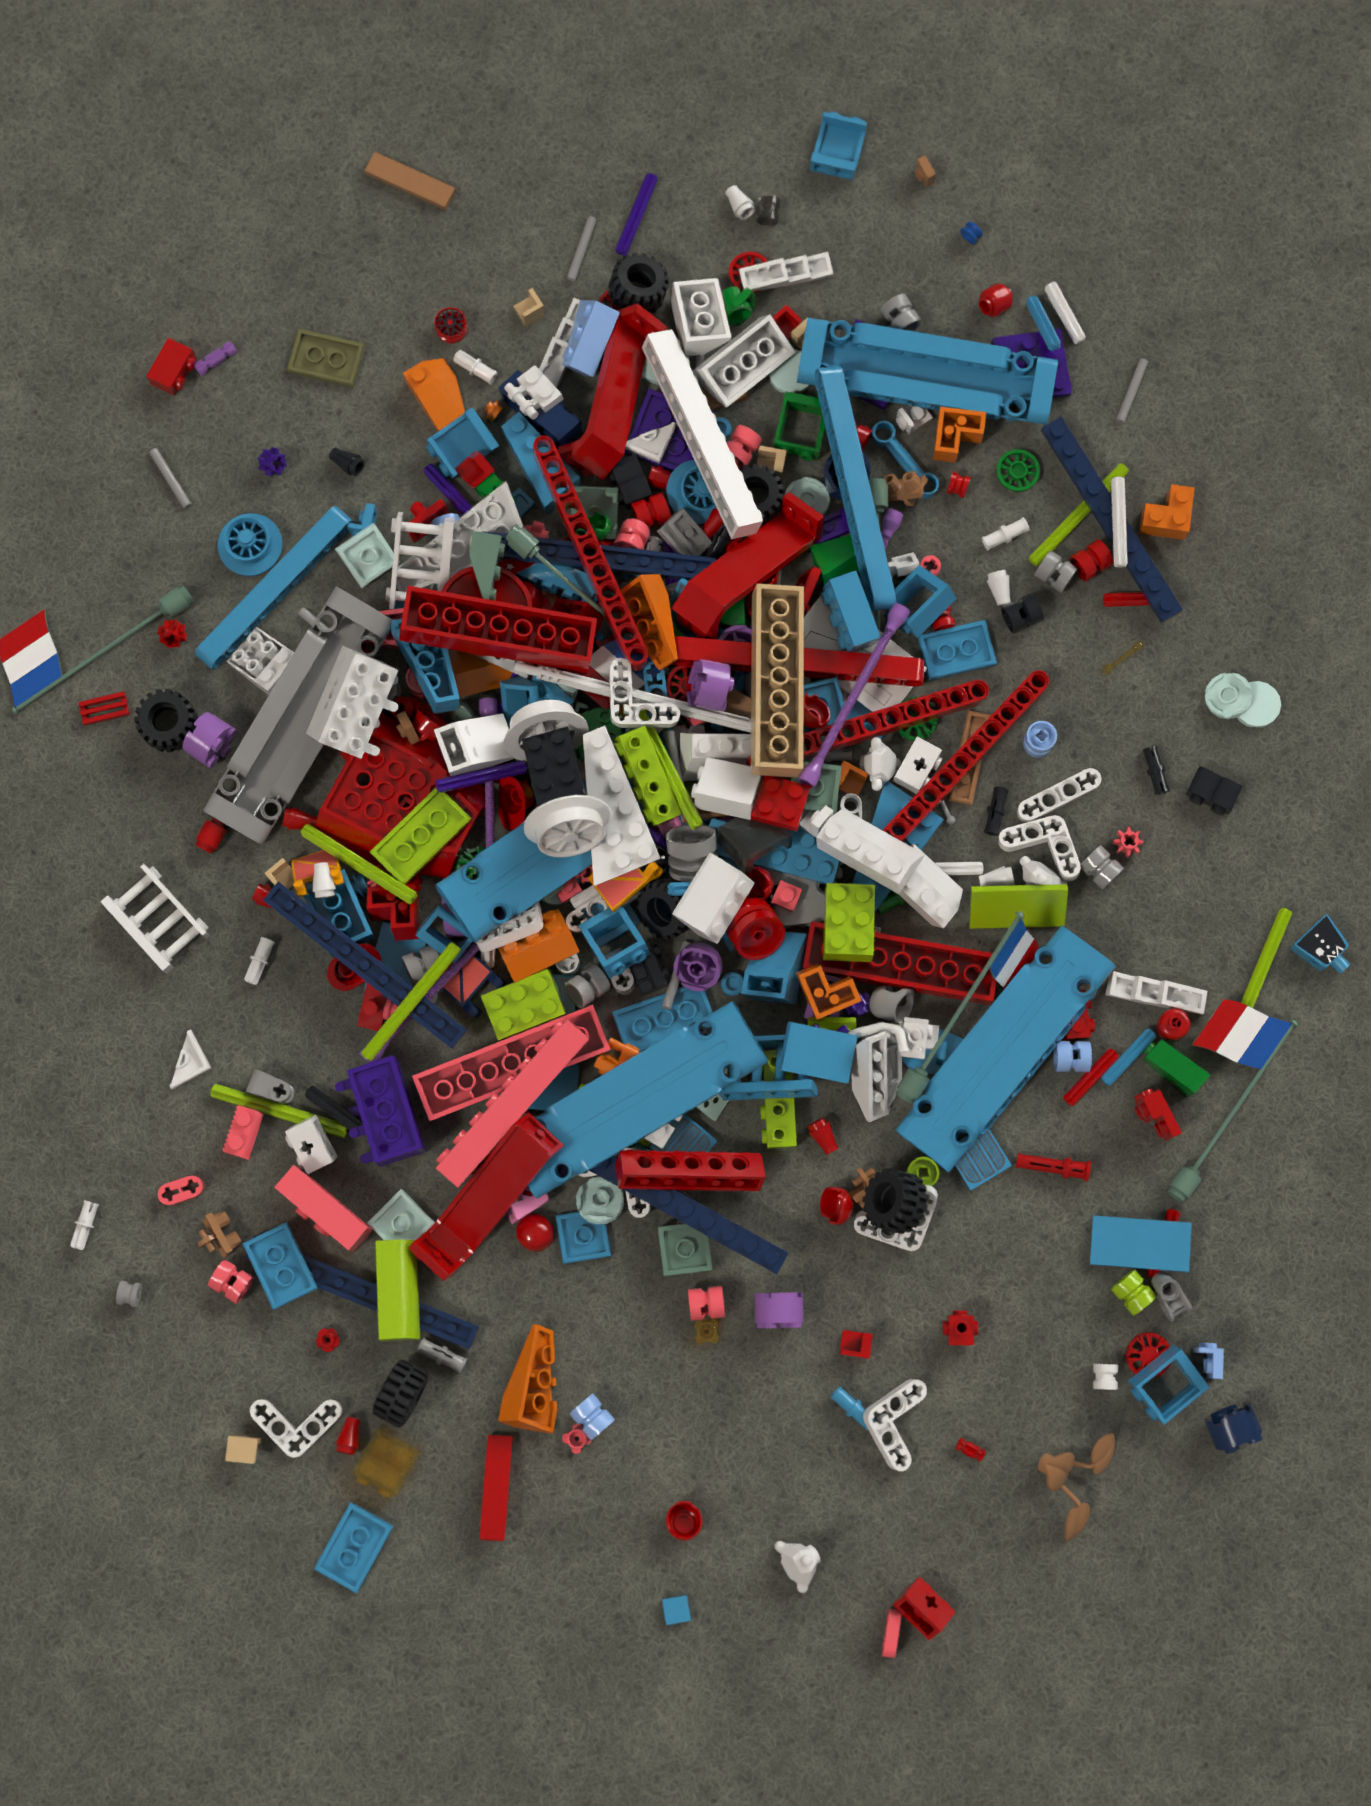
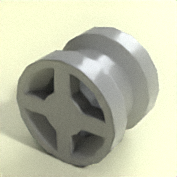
[116,1281,142,1307]

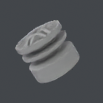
[666,824,718,882]

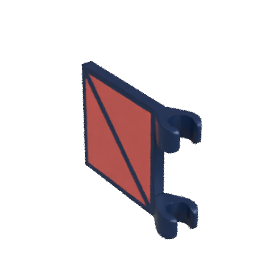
[435,941,507,1018]

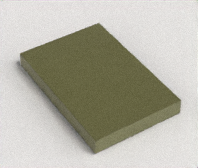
[287,328,365,388]

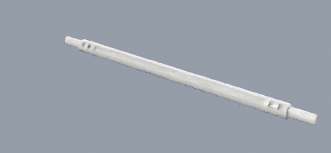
[514,661,751,733]

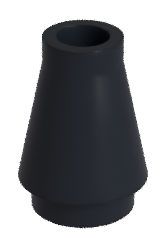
[329,447,364,476]

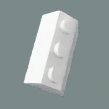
[670,278,731,356]
[680,733,751,781]
[898,844,963,928]
[672,853,755,944]

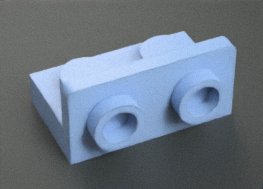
[1192,1343,1224,1379]

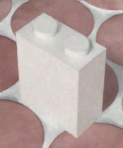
[691,757,762,820]

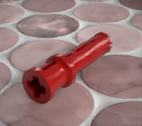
[1016,1153,1091,1182]

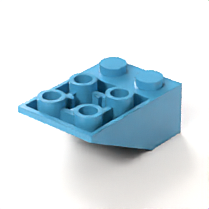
[741,932,808,1005]

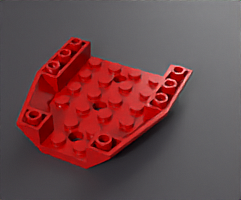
[315,713,486,878]

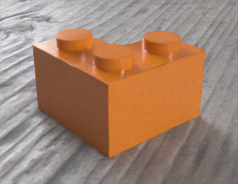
[933,407,986,463]
[1139,484,1195,540]
[796,963,862,1020]

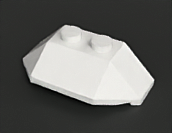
[851,1031,902,1122]

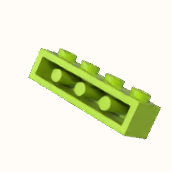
[613,726,682,827]
[760,1050,797,1149]

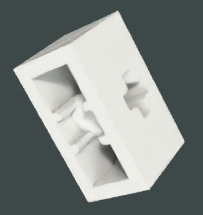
[893,736,943,794]
[285,1114,338,1174]

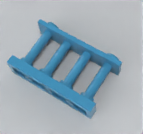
[719,1035,818,1101]

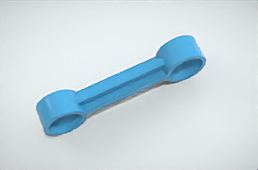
[872,421,939,499]

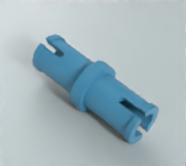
[830,1386,877,1430]

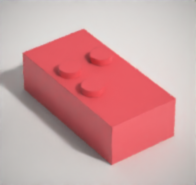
[274,1165,373,1252]

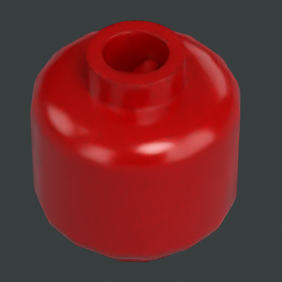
[978,283,1013,317]
[1156,1008,1190,1041]

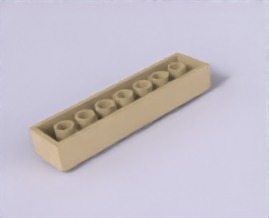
[751,584,804,777]

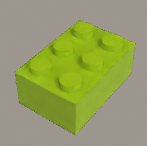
[823,883,875,962]
[481,969,568,1041]

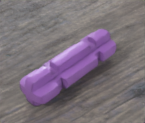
[194,341,237,375]

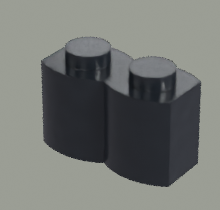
[608,454,652,510]
[1185,766,1243,816]

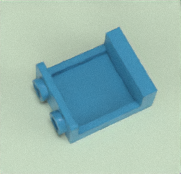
[810,112,867,180]
[425,407,499,479]

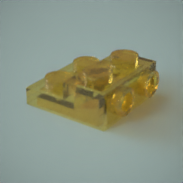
[352,1428,421,1498]

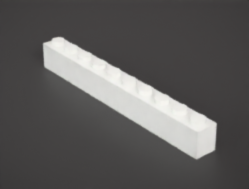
[642,329,763,539]

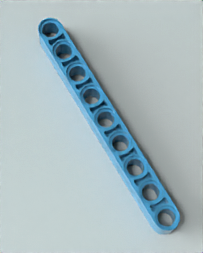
[195,506,354,670]

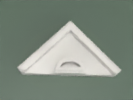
[625,422,677,464]
[170,1029,212,1090]

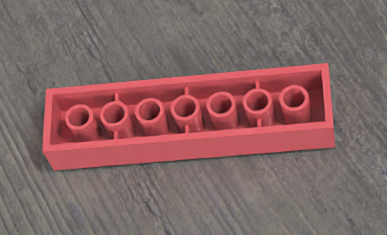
[412,1005,610,1121]
[436,1019,589,1187]

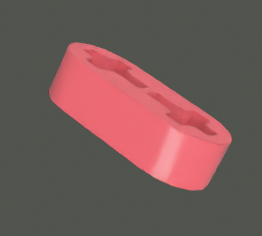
[158,1176,204,1206]
[882,1608,901,1658]

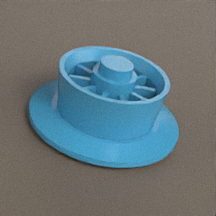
[666,460,717,524]
[218,513,283,576]

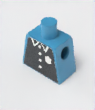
[1290,914,1350,974]

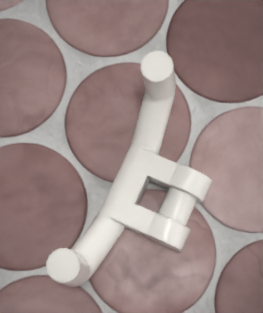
[847,1022,909,1053]

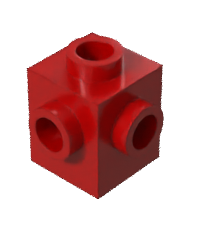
[942,1310,978,1346]

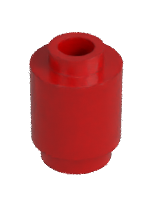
[391,696,419,720]
[195,818,227,854]

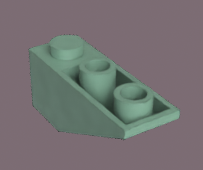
[469,531,506,601]

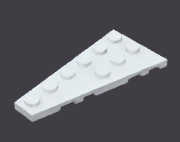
[397,481,524,592]
[583,726,661,886]

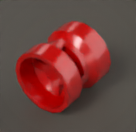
[931,605,956,632]

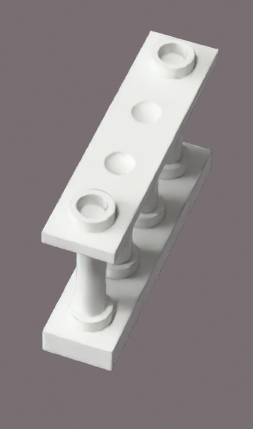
[385,512,455,609]
[101,864,210,974]

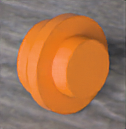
[483,400,503,422]

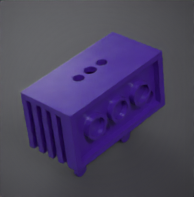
[335,1055,427,1167]

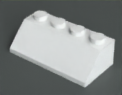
[692,314,796,407]
[816,809,925,894]

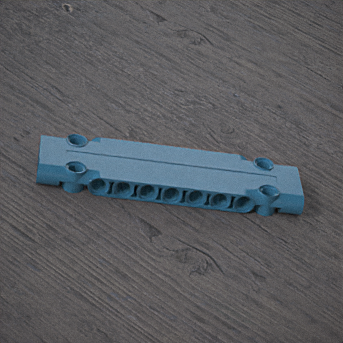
[796,317,1058,425]
[435,758,649,943]
[895,926,1116,1173]
[528,1001,768,1199]

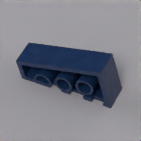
[498,370,584,461]

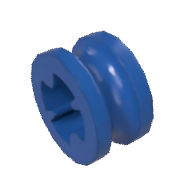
[960,221,983,245]

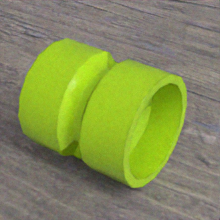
[906,1157,939,1186]
[1111,1269,1157,1316]

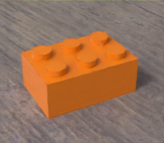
[498,909,580,983]

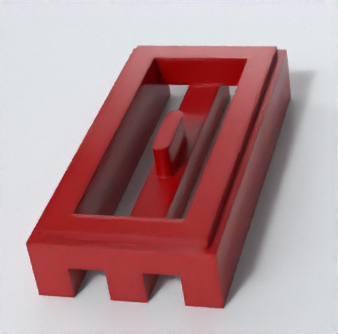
[78,691,130,726]

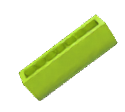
[376,1240,420,1342]

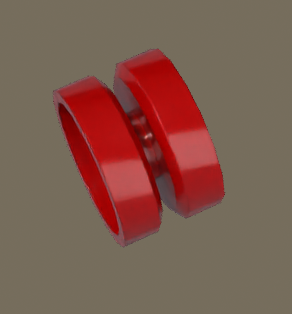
[726,898,785,960]

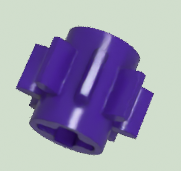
[257,447,287,477]
[843,989,870,1019]

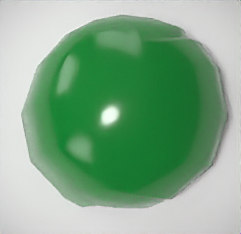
[575,511,611,542]

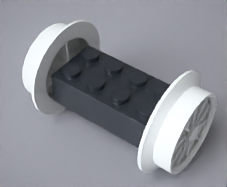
[504,700,610,857]

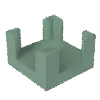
[569,486,618,539]
[791,762,842,815]
[658,1224,712,1277]

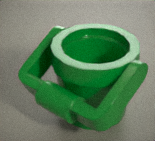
[721,287,755,326]

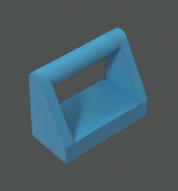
[500,676,539,728]
[416,905,472,963]

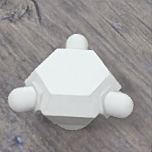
[860,737,901,791]
[1020,856,1067,885]
[775,1541,820,1593]

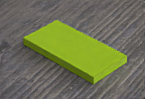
[370,788,472,885]
[969,884,1068,929]

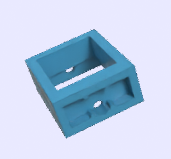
[883,565,957,638]
[578,906,651,979]
[1128,1345,1210,1424]

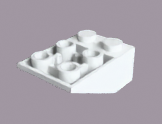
[226,627,294,696]
[434,713,514,776]

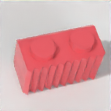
[222,1106,264,1160]

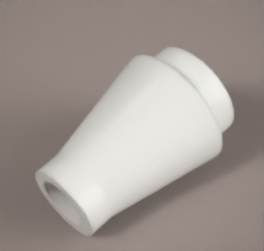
[726,185,755,220]
[987,570,1011,606]
[312,862,336,898]
[979,866,1015,886]

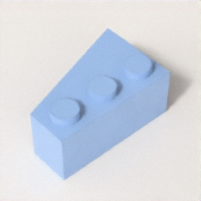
[562,300,620,377]

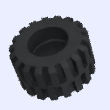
[608,253,669,313]
[739,464,784,528]
[134,689,198,752]
[637,874,690,940]
[863,1168,928,1234]
[373,1359,429,1428]

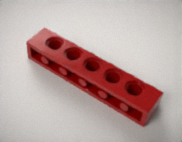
[615,1150,766,1191]

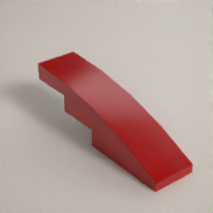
[480,1435,513,1542]

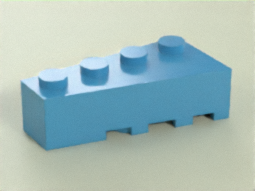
[502,412,581,515]
[514,563,598,604]
[391,619,460,714]

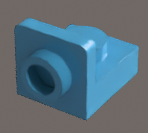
[347,503,378,536]

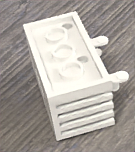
[306,646,398,759]

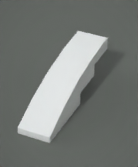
[739,252,833,291]
[539,298,580,388]
[1105,971,1207,1015]

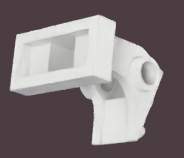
[891,1017,939,1059]

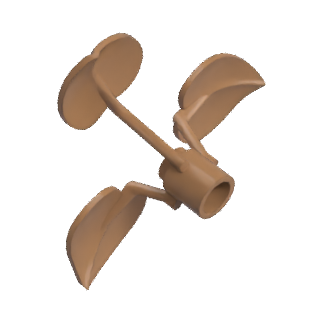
[1038,1432,1115,1542]

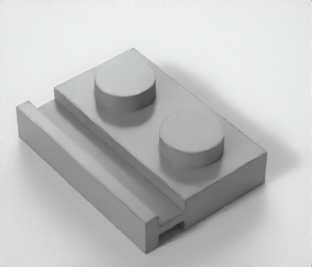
[657,508,712,556]

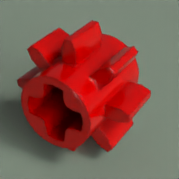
[157,619,187,648]

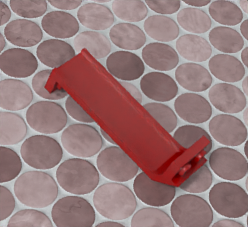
[557,304,668,480]
[671,492,824,640]
[409,1112,564,1281]

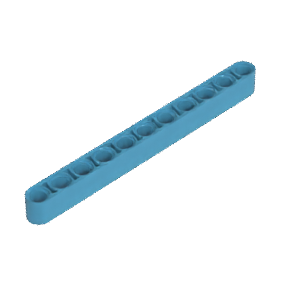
[814,366,896,612]

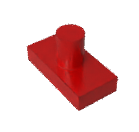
[407,499,450,543]
[357,983,387,1031]

